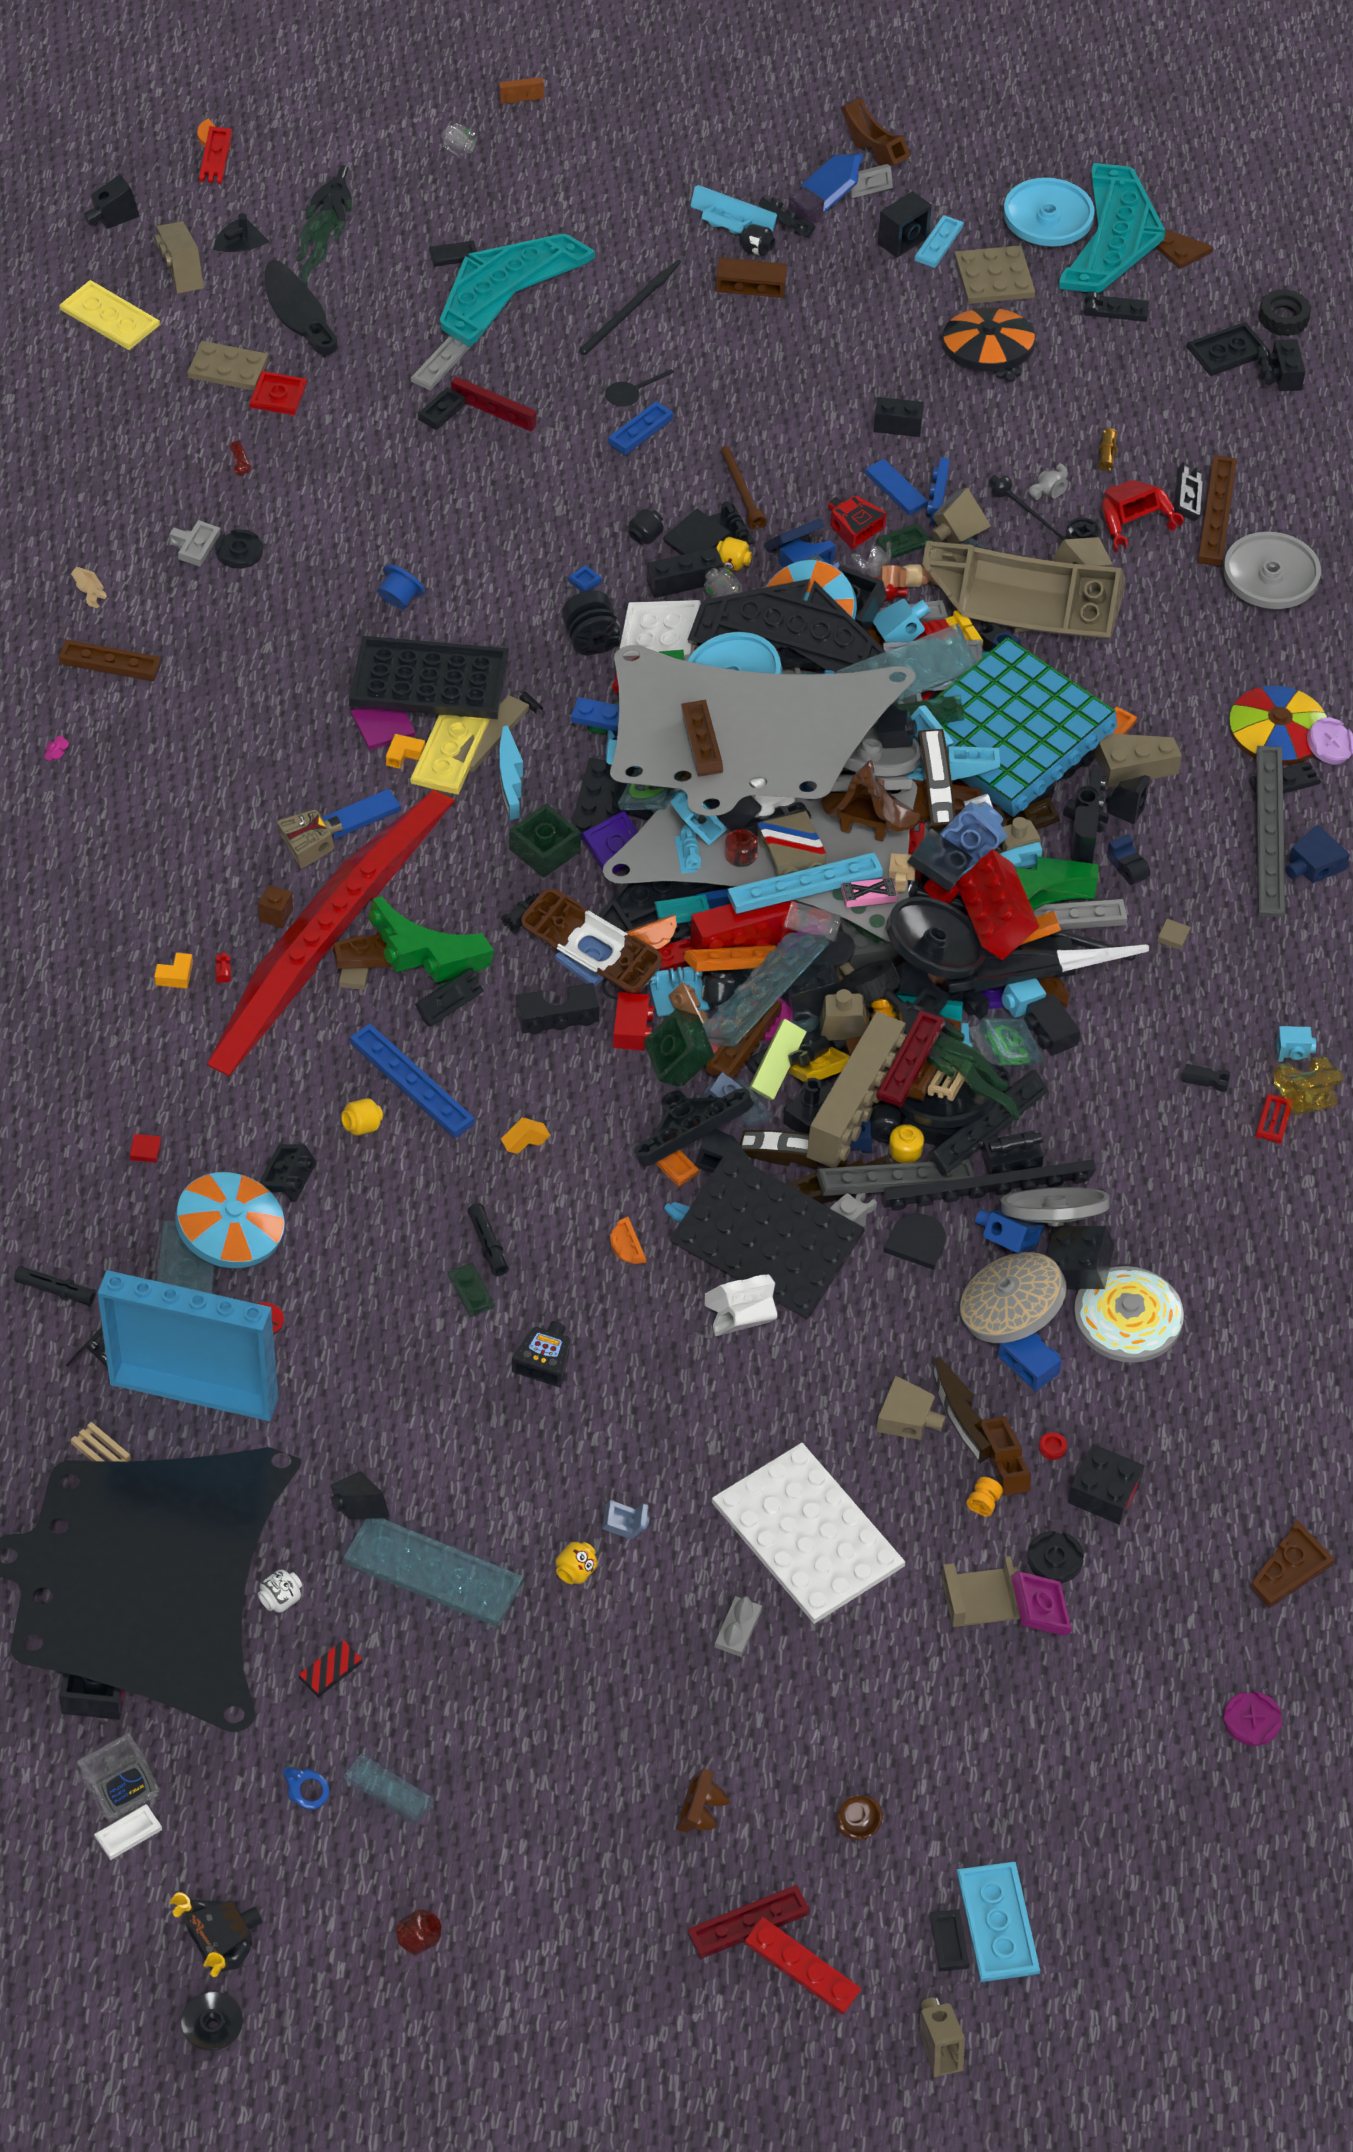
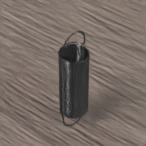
[516,691,546,715]

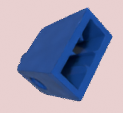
[975,1209,1045,1253]

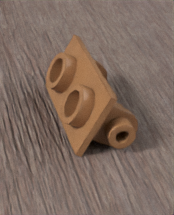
[668,982,712,1039]

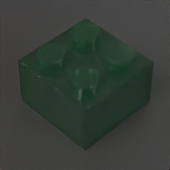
[509,803,581,878]
[643,1009,715,1087]

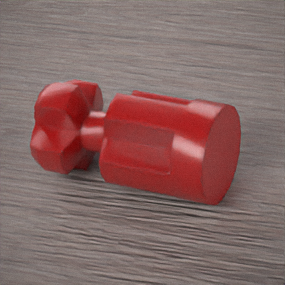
[215,952,231,983]

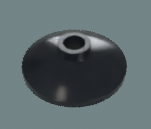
[181,1992,243,2051]

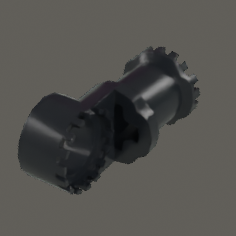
[501,893,541,934]

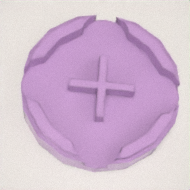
[1307,717,1353,765]

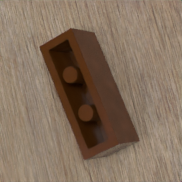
[716,257,787,298]

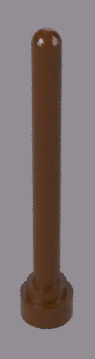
[721,446,767,530]

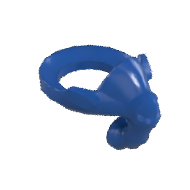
[283,1767,329,1810]

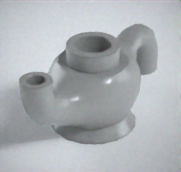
[1028,463,1068,500]

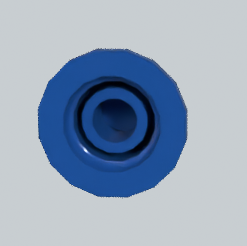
[377,564,425,610]

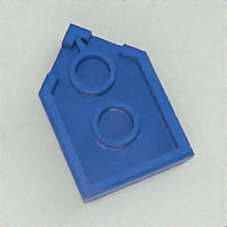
[801,153,863,213]

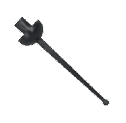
[989,475,1065,540]

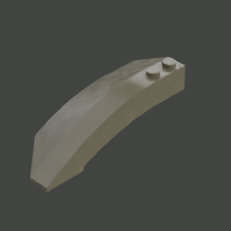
[922,541,1126,639]

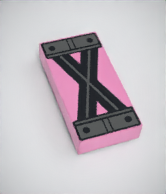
[841,878,898,908]

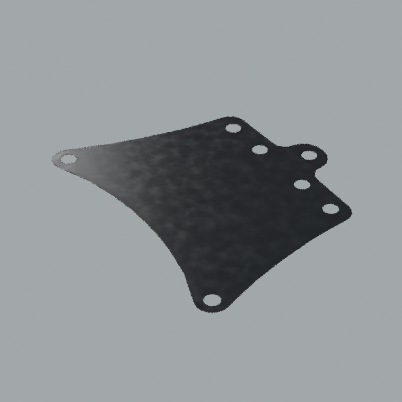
[0,1447,301,1732]

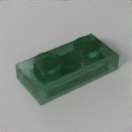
[876,523,930,560]
[448,1262,495,1317]

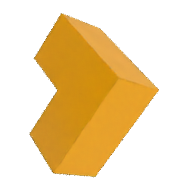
[386,734,425,769]
[154,953,193,988]
[501,1117,551,1154]

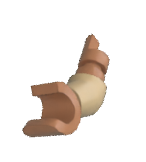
[880,564,938,588]

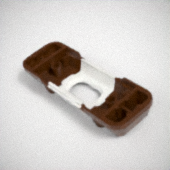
[522,889,662,994]

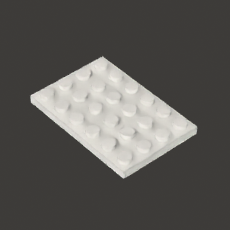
[712,1443,905,1624]

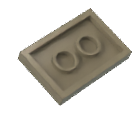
[187,341,269,391]

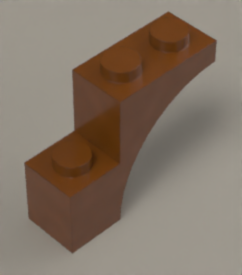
[840,97,911,166]

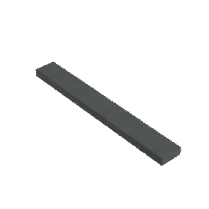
[1256,746,1285,917]

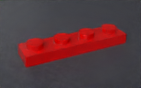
[744,1917,862,2015]

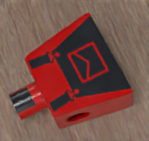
[828,496,886,550]

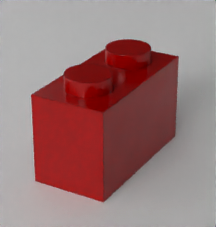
[613,992,654,1051]

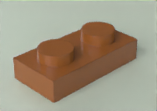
[499,77,544,104]

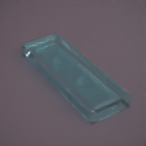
[344,1754,434,1825]

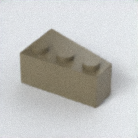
[154,221,204,294]
[1095,734,1182,787]

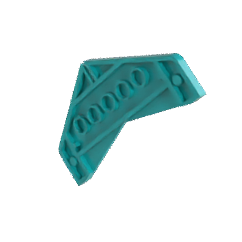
[1059,163,1165,293]
[440,234,595,347]

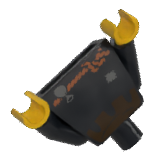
[169,1892,262,1977]

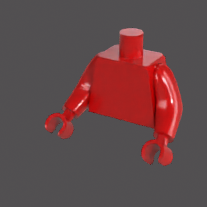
[1102,480,1184,553]

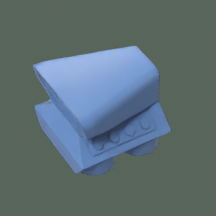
[940,801,1008,869]

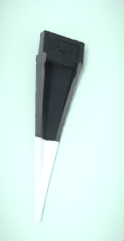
[945,945,1149,993]

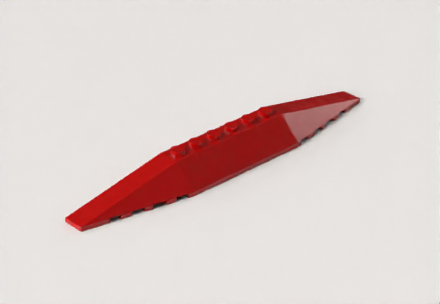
[207,789,455,1076]

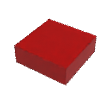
[130,1134,161,1163]

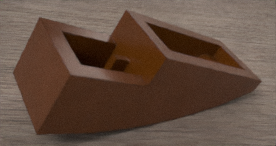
[980,1416,1031,1496]

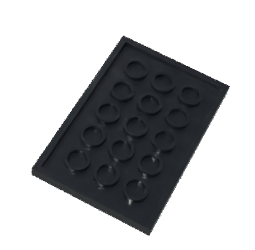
[349,636,509,719]
[669,1151,865,1319]

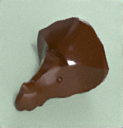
[821,760,920,842]

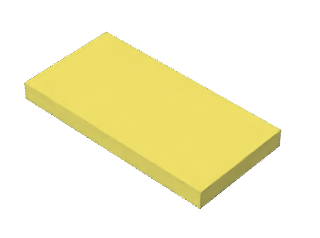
[59,280,160,350]
[410,714,490,795]

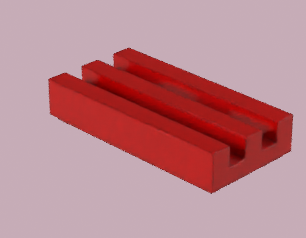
[1255,1094,1293,1144]

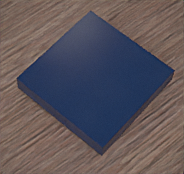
[764,519,825,552]

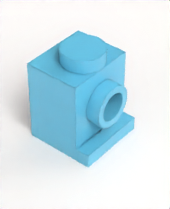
[1276,1026,1316,1062]

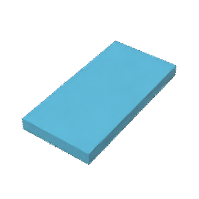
[956,1862,1040,1982]

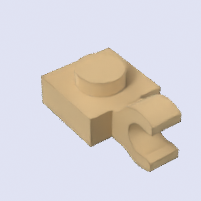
[71,567,107,608]
[889,853,916,893]

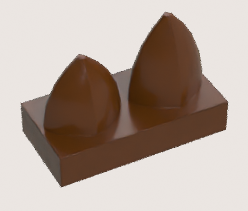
[676,1768,730,1833]

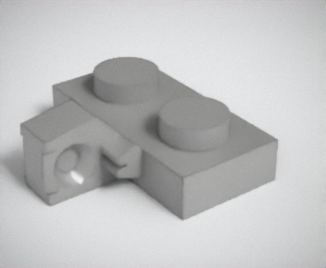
[169,520,220,567]

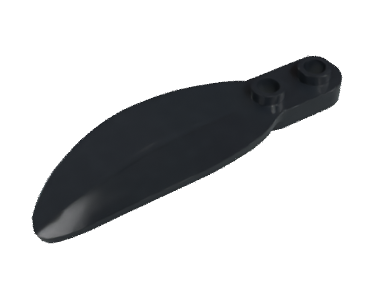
[265,260,338,355]

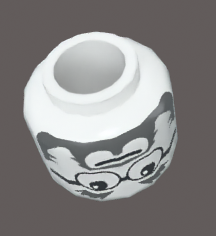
[258,1570,302,1612]

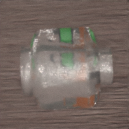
[441,123,476,156]
[704,567,740,598]

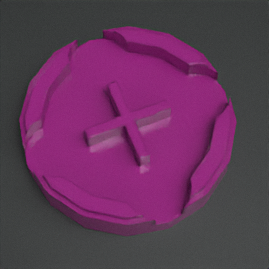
[1224,1691,1282,1746]

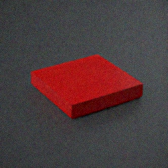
[249,371,307,416]

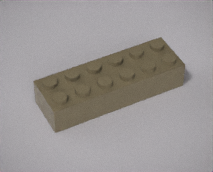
[807,1011,907,1168]

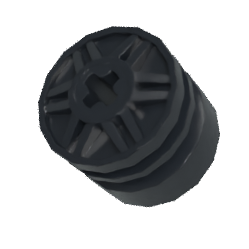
[562,590,622,656]

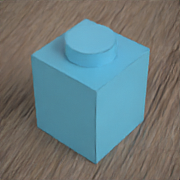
[1001,978,1046,1018]

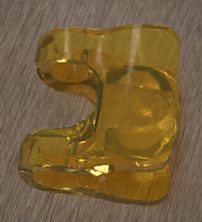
[1274,1056,1343,1114]

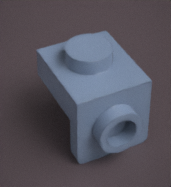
[602,1500,649,1539]

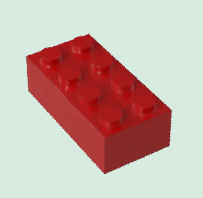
[956,849,1040,960]
[690,900,799,950]

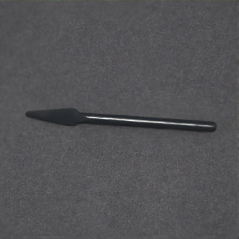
[579,260,681,355]

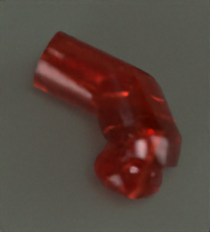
[229,440,251,476]

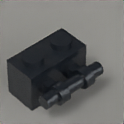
[1256,339,1306,391]
[981,1131,1044,1175]

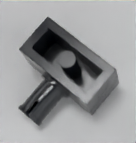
[783,1078,833,1134]

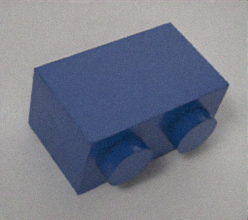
[998,1332,1062,1392]

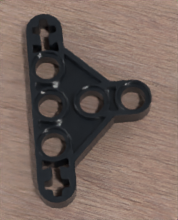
[634,1088,754,1166]

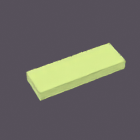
[749,1019,807,1100]

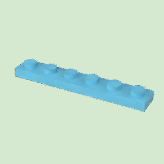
[728,853,883,914]

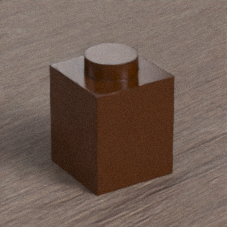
[258,885,293,929]

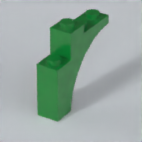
[1015,857,1098,911]
[368,896,494,983]

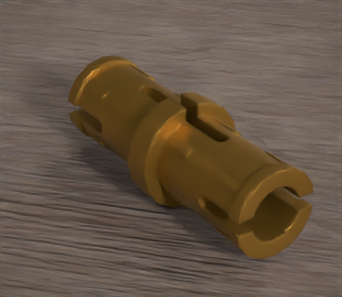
[1098,428,1118,471]

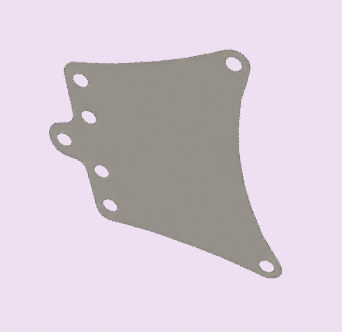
[610,645,915,816]
[603,767,917,942]

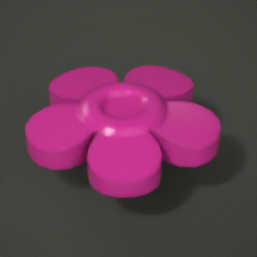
[45,735,69,761]

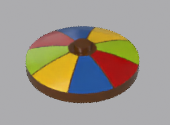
[1229,686,1327,765]

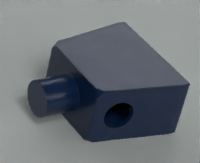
[1286,825,1350,883]

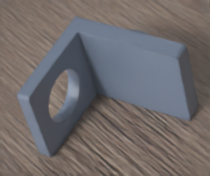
[700,1072,742,1098]

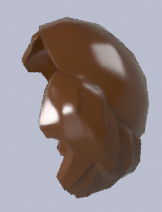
[836,1795,883,1841]

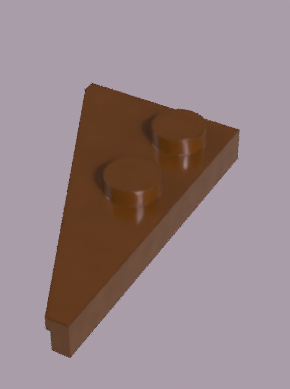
[1155,229,1213,269]

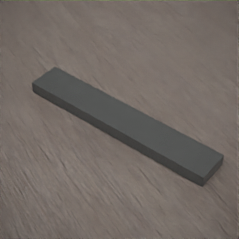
[816,1159,975,1196]

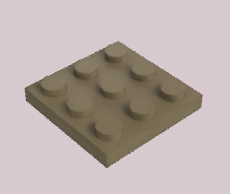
[954,245,1035,304]

